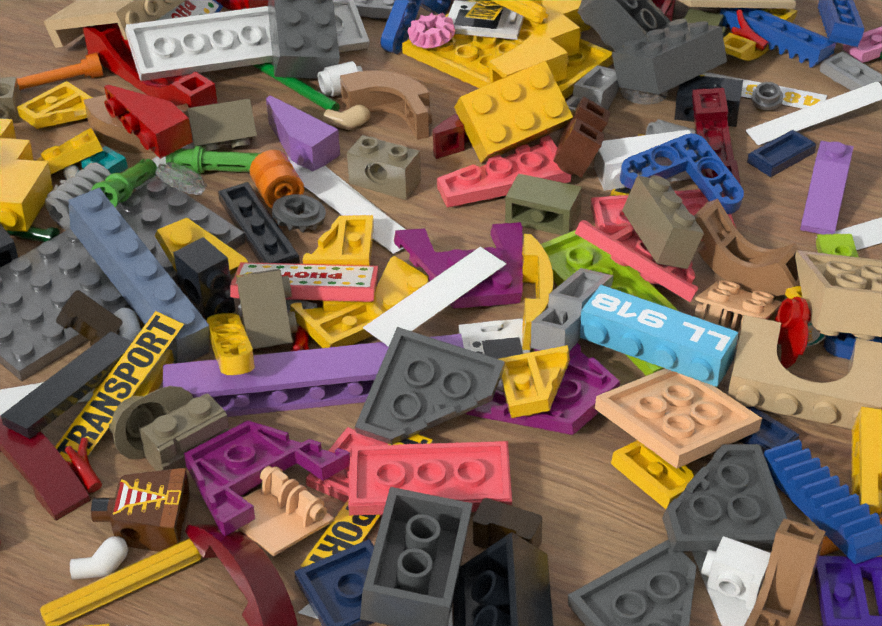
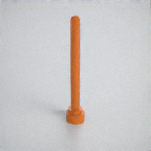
[17,53,103,90]

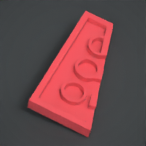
[437,135,571,208]

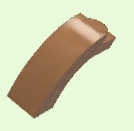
[340,70,432,140]
[84,95,189,153]
[694,199,800,296]
[744,518,826,626]

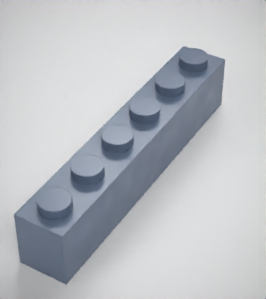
[68,188,209,364]

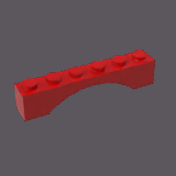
[83,23,218,108]

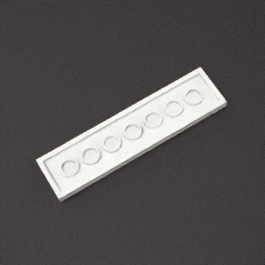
[125,0,370,81]

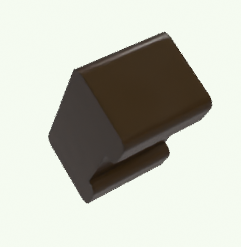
[56,290,123,346]
[473,498,542,549]

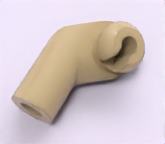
[323,105,371,131]

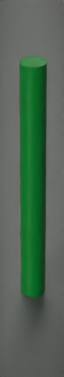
[253,63,340,111]

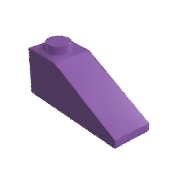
[266,95,340,172]
[800,141,854,234]

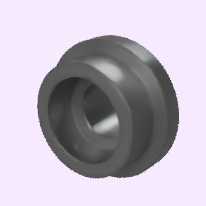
[752,82,783,110]

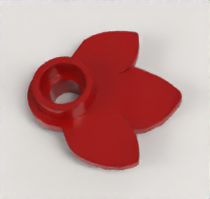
[774,297,811,369]

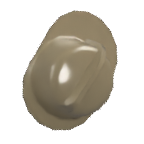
[109,386,193,459]

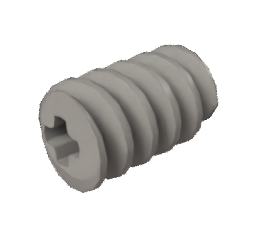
[45,163,111,230]

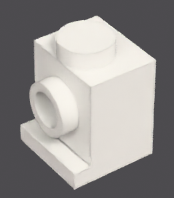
[701,536,771,611]

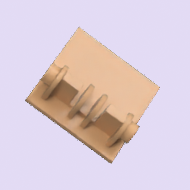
[694,280,782,334]
[239,466,335,557]

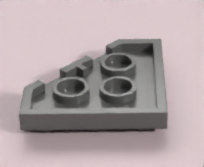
[355,327,505,445]
[662,444,787,552]
[568,539,697,626]

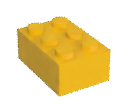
[454,60,573,164]

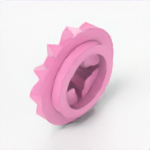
[408,12,455,48]

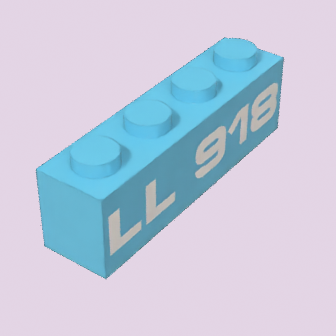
[580,285,738,387]

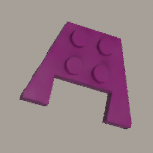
[394,222,523,309]
[464,343,620,435]
[184,420,350,536]

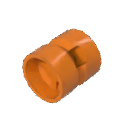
[249,150,304,209]

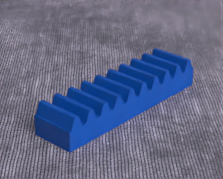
[817,0,865,47]
[720,8,836,68]
[764,440,882,564]

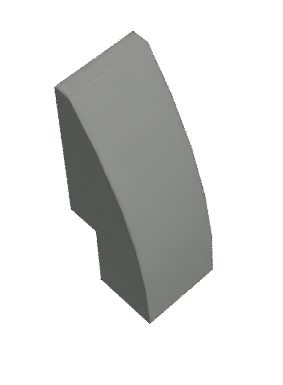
[559,65,620,131]
[531,268,613,351]

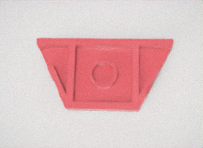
[575,220,698,302]

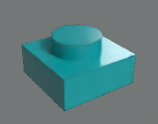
[81,146,128,174]

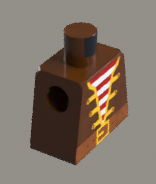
[91,468,191,552]

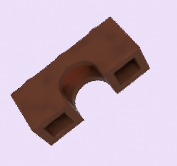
[553,96,611,178]

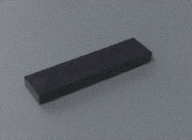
[218,182,300,264]
[0,331,133,439]

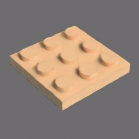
[595,368,762,469]

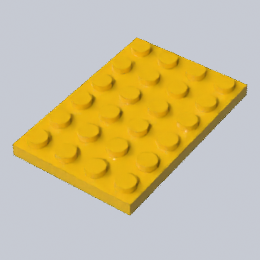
[402,0,614,99]

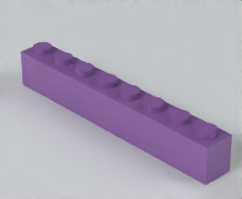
[163,334,464,417]

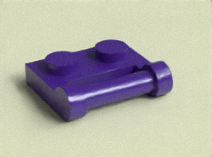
[814,556,882,626]

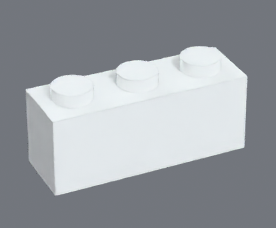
[594,130,698,191]

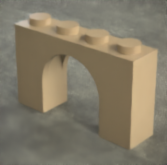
[728,315,882,429]

